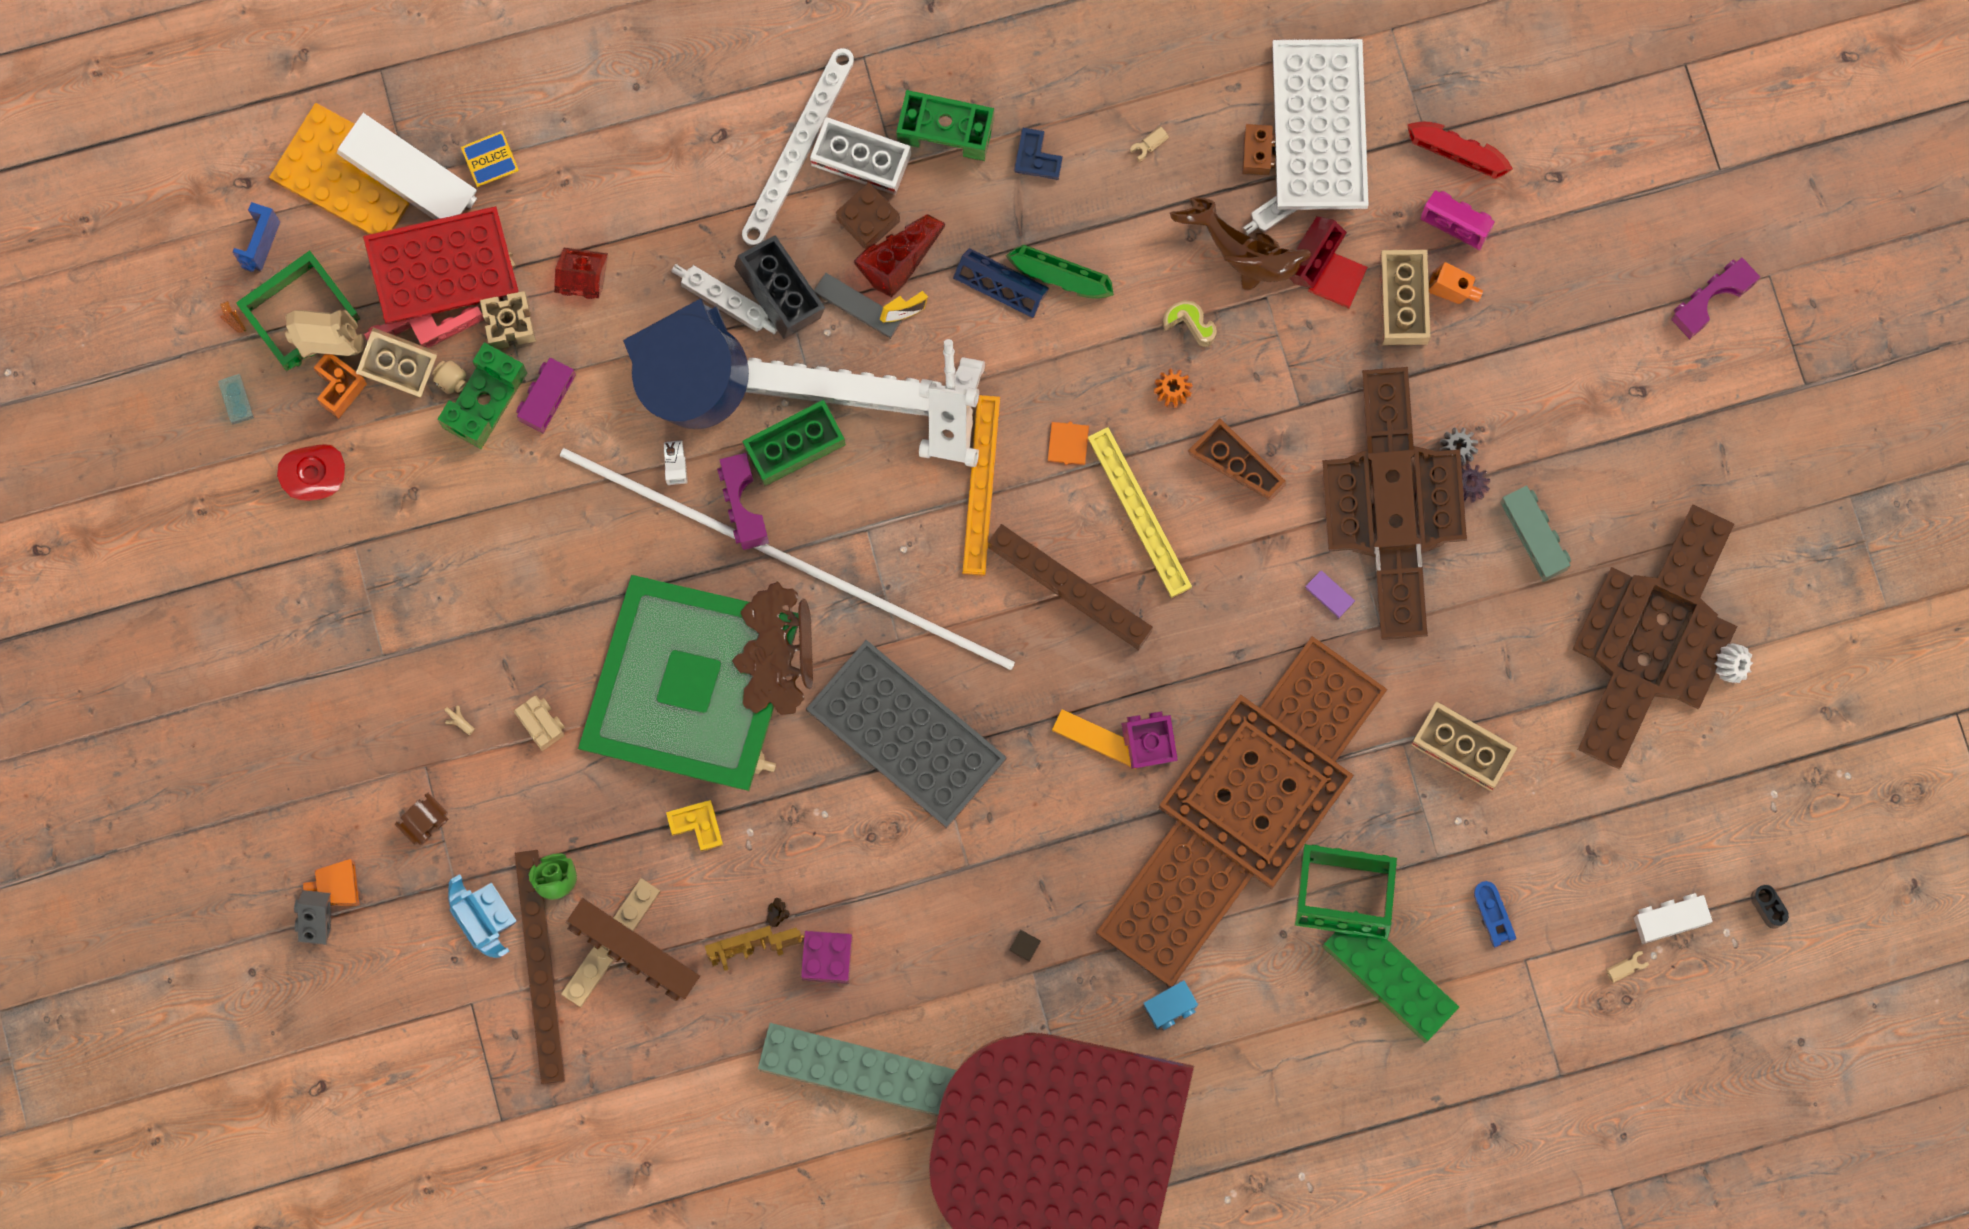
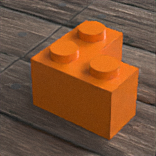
[314,354,367,419]

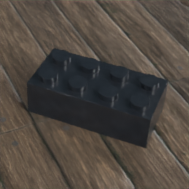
[734,235,825,339]

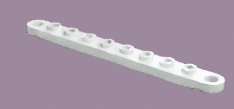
[742,48,854,247]

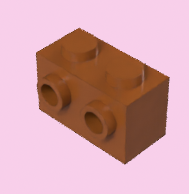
[1242,124,1275,175]

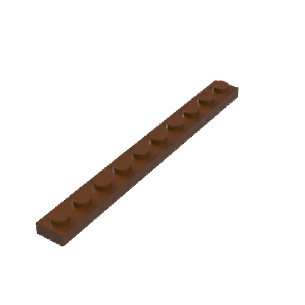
[515,850,565,1085]

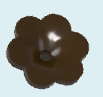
[767,898,790,927]

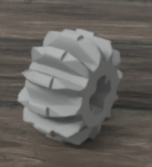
[1439,427,1478,466]

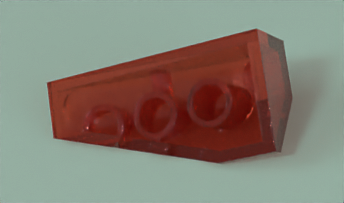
[854,214,945,298]

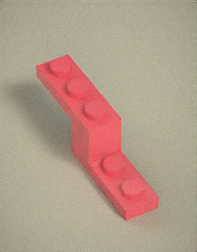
[364,306,484,348]

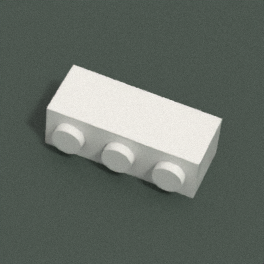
[1634,893,1713,944]

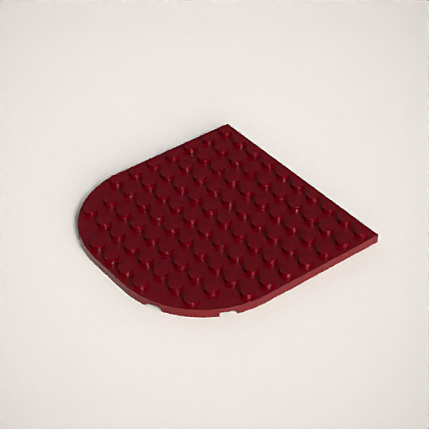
[929,1033,1194,1229]

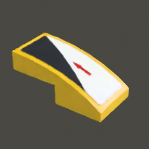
[880,291,928,322]

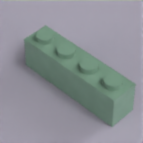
[1500,485,1571,582]

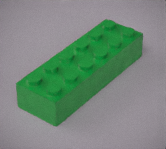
[1322,910,1460,1044]

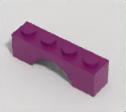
[1671,257,1760,340]
[717,453,770,550]

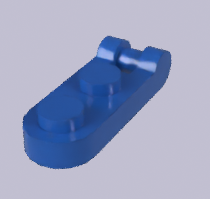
[1474,881,1516,948]

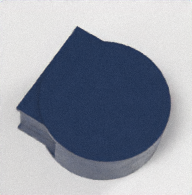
[623,298,749,429]

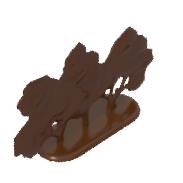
[732,581,813,715]

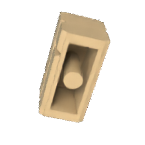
[514,696,565,751]

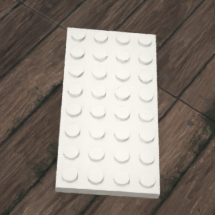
[1272,39,1368,210]

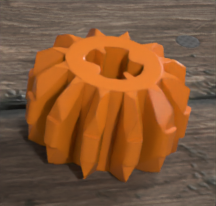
[1154,369,1193,408]

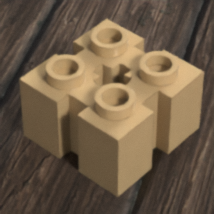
[480,291,536,349]

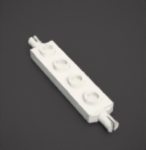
[1242,196,1296,236]
[671,264,778,334]

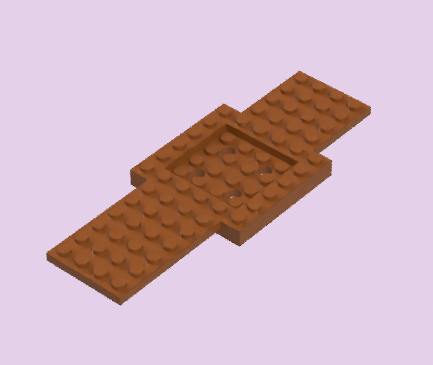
[1096,636,1388,988]

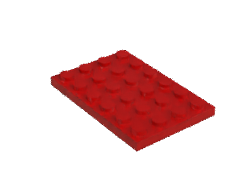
[363,206,519,325]

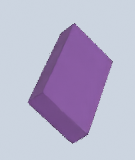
[1305,570,1355,618]

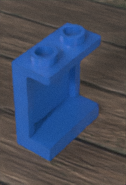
[233,202,280,272]

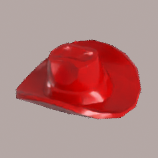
[277,444,345,501]

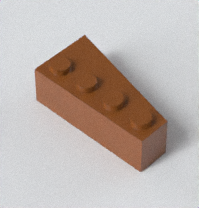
[1188,418,1287,501]

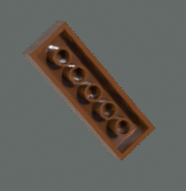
[565,897,700,1001]

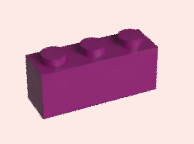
[516,358,576,434]

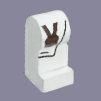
[664,440,688,485]

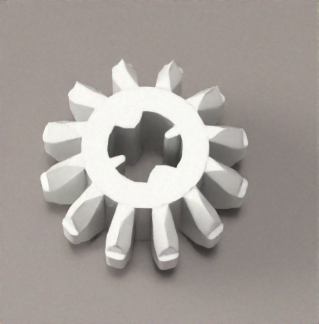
[1714,643,1753,683]

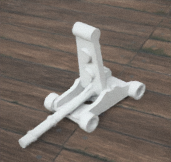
[919,339,985,467]

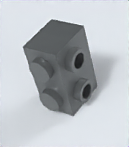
[294,890,331,945]

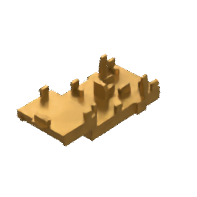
[705,926,804,971]

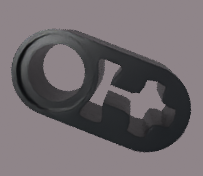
[1751,885,1789,929]

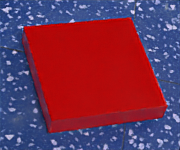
[1308,253,1368,309]

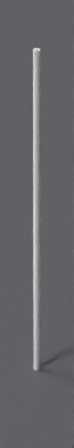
[560,448,1015,670]

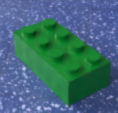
[742,399,846,486]

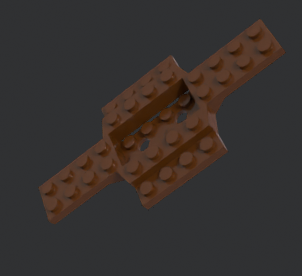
[1322,367,1467,640]
[1572,504,1738,770]

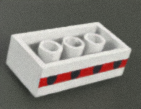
[810,117,911,195]

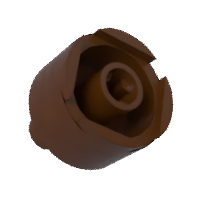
[395,792,449,845]

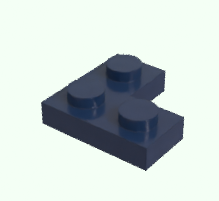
[1014,127,1063,180]

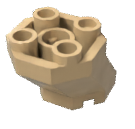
[285,310,364,358]

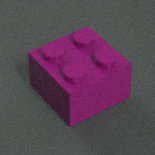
[801,931,853,984]

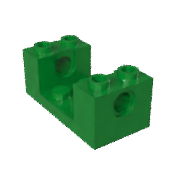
[896,90,994,161]
[437,342,527,449]

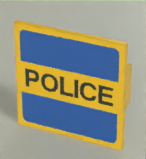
[461,131,519,187]

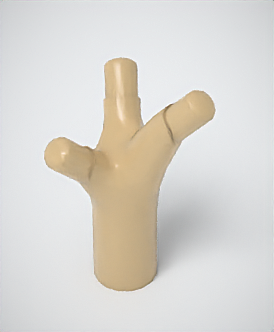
[444,706,475,736]

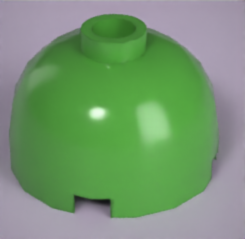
[529,854,577,900]

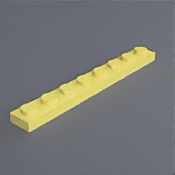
[1088,427,1192,598]

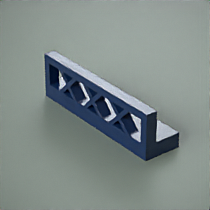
[953,248,1049,318]

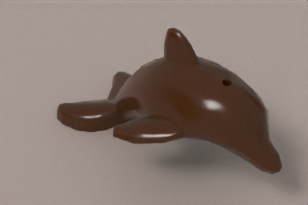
[1170,197,1311,290]

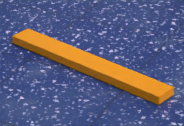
[962,395,1000,576]

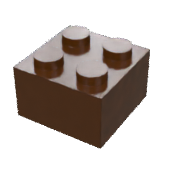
[836,182,900,251]

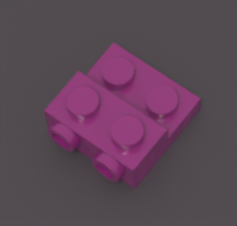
[1121,711,1178,768]

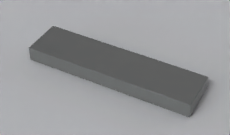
[814,273,903,339]

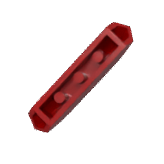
[1407,121,1513,179]

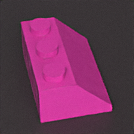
[1420,190,1495,250]

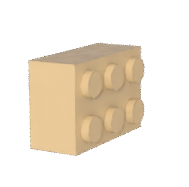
[356,328,437,397]

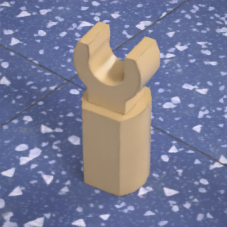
[1130,126,1169,162]
[1606,951,1649,983]

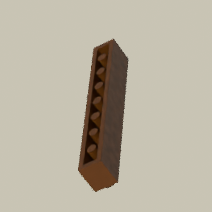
[988,524,1153,650]

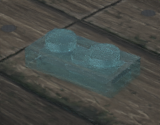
[218,374,254,425]

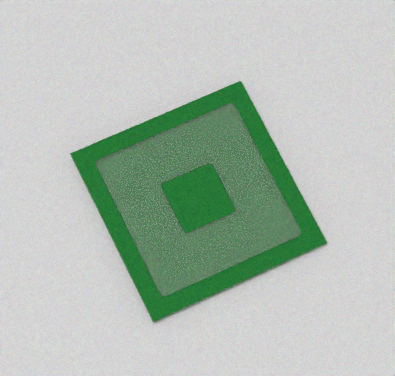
[578,575,799,791]

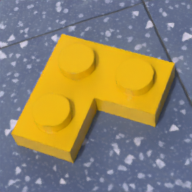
[666,800,723,852]

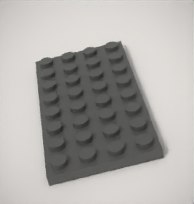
[806,640,1007,829]

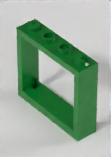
[236,250,360,372]
[1294,844,1397,939]

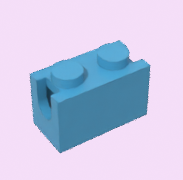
[1143,980,1198,1031]

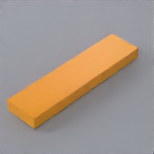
[1052,709,1136,770]

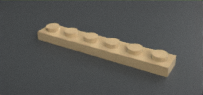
[561,878,661,1008]

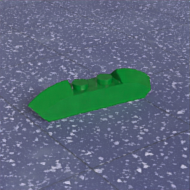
[1006,245,1114,299]

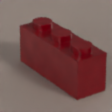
[1289,216,1347,289]

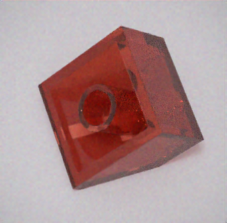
[554,248,608,299]

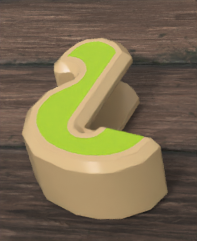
[1162,300,1217,346]

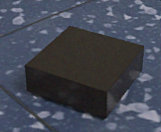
[1009,929,1041,962]

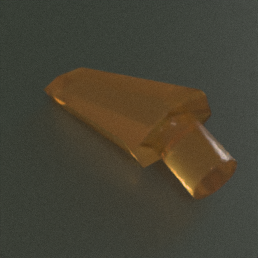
[220,301,247,333]

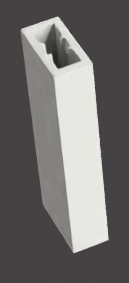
[337,113,477,220]

